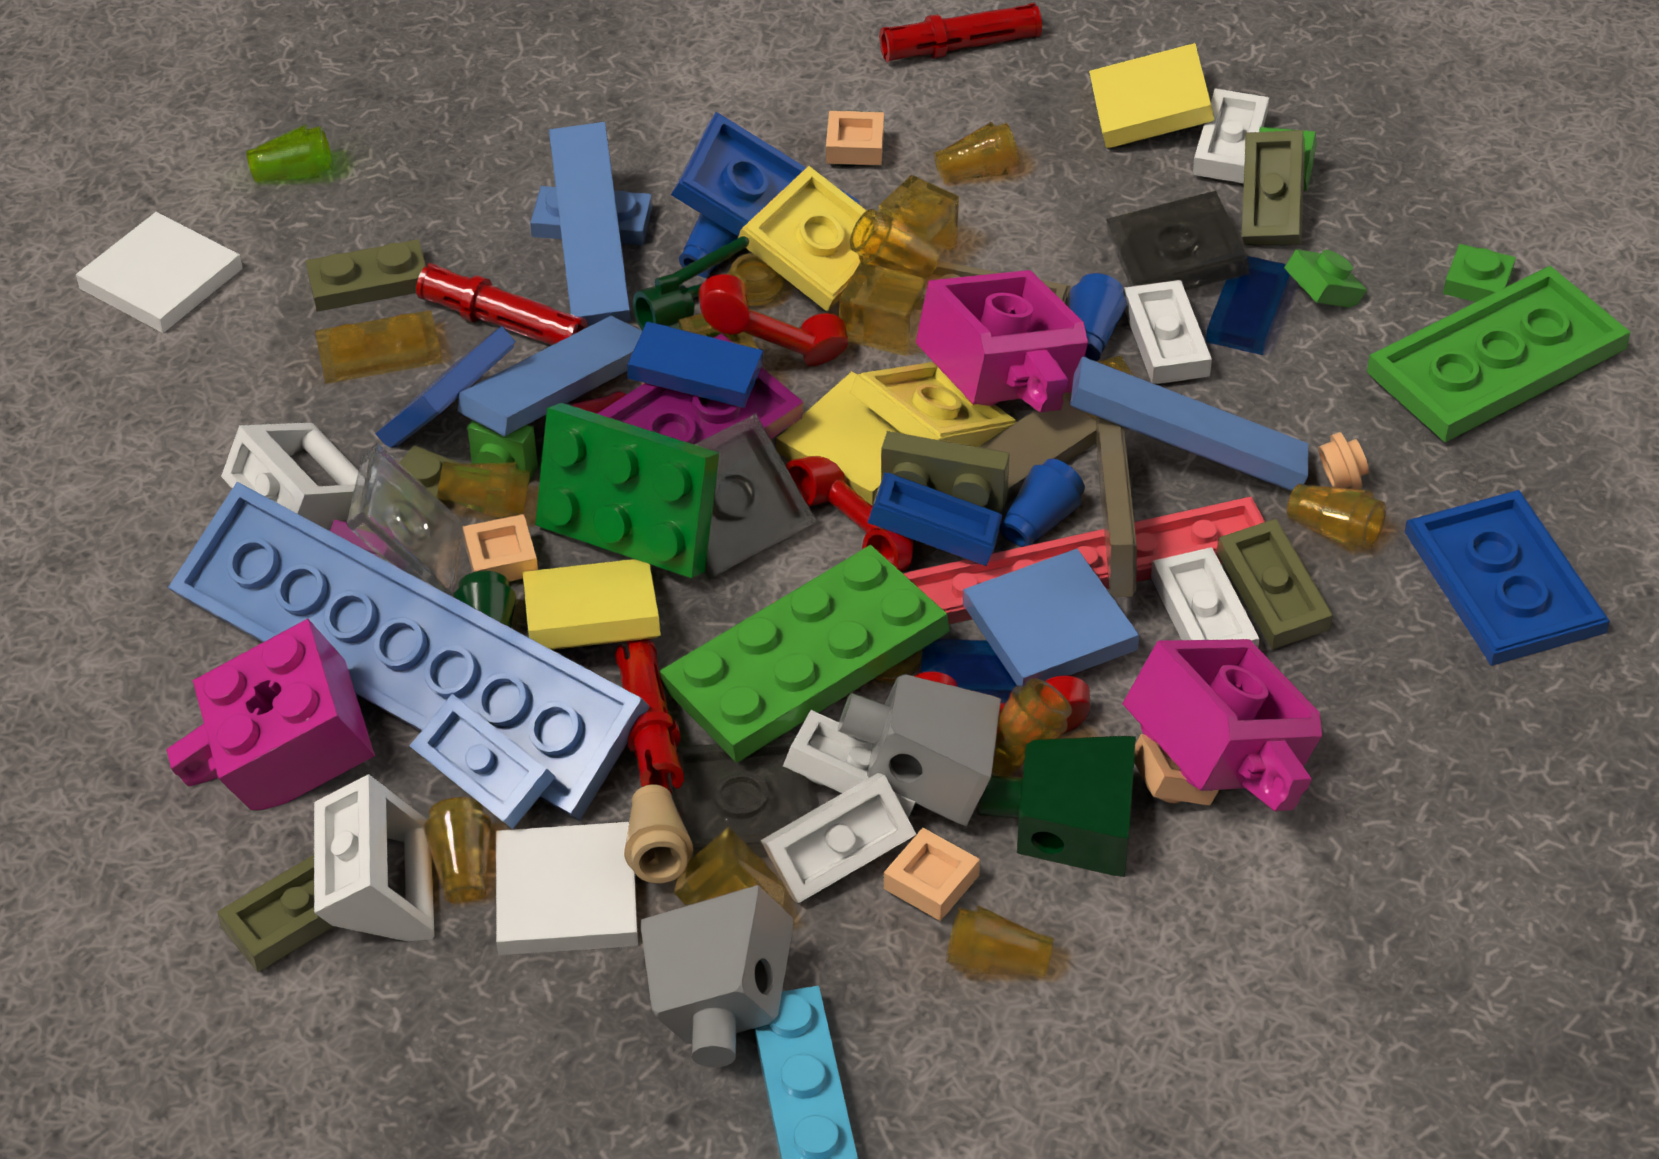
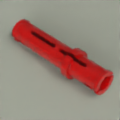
[879,3,1042,62]
[416,263,588,345]
[615,639,684,794]

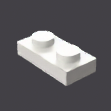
[1193,89,1269,183]
[1124,280,1212,384]
[1151,547,1260,648]
[783,710,915,818]
[761,773,917,903]

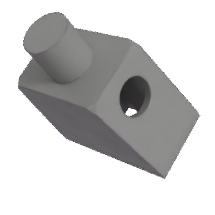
[838,674,1001,826]
[641,885,793,1067]

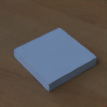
[963,548,1139,693]

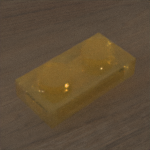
[315,310,442,384]

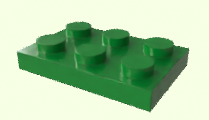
[535,403,720,578]

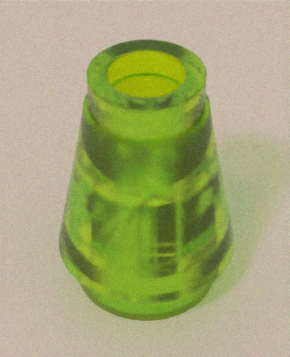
[246,124,333,182]

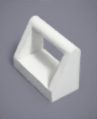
[221,423,376,530]
[314,774,434,942]

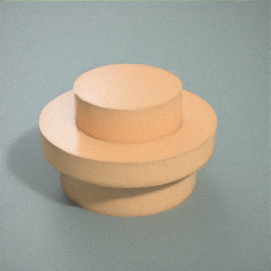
[1318,432,1369,493]

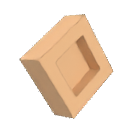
[826,111,884,165]
[462,514,538,581]
[1134,734,1219,806]
[884,828,980,921]

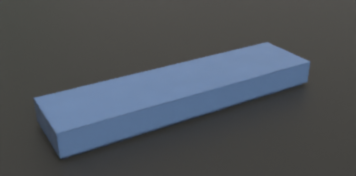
[549,122,631,326]
[457,316,642,436]
[1070,356,1309,493]

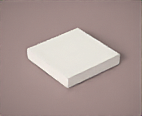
[76,212,243,333]
[496,822,638,955]

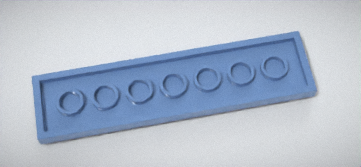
[168,482,650,821]

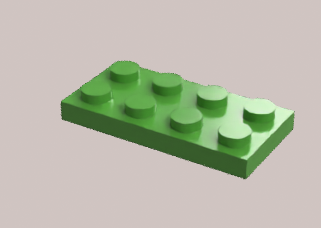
[1367,266,1631,443]
[660,545,950,763]

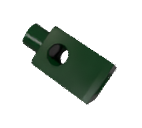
[979,736,1136,877]

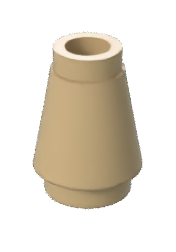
[624,785,693,884]

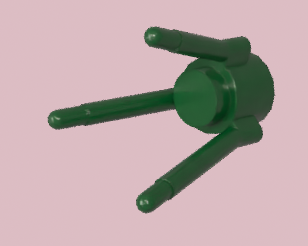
[633,236,749,336]

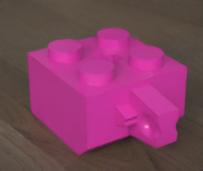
[915,270,1088,413]
[166,618,375,810]
[1122,639,1322,811]

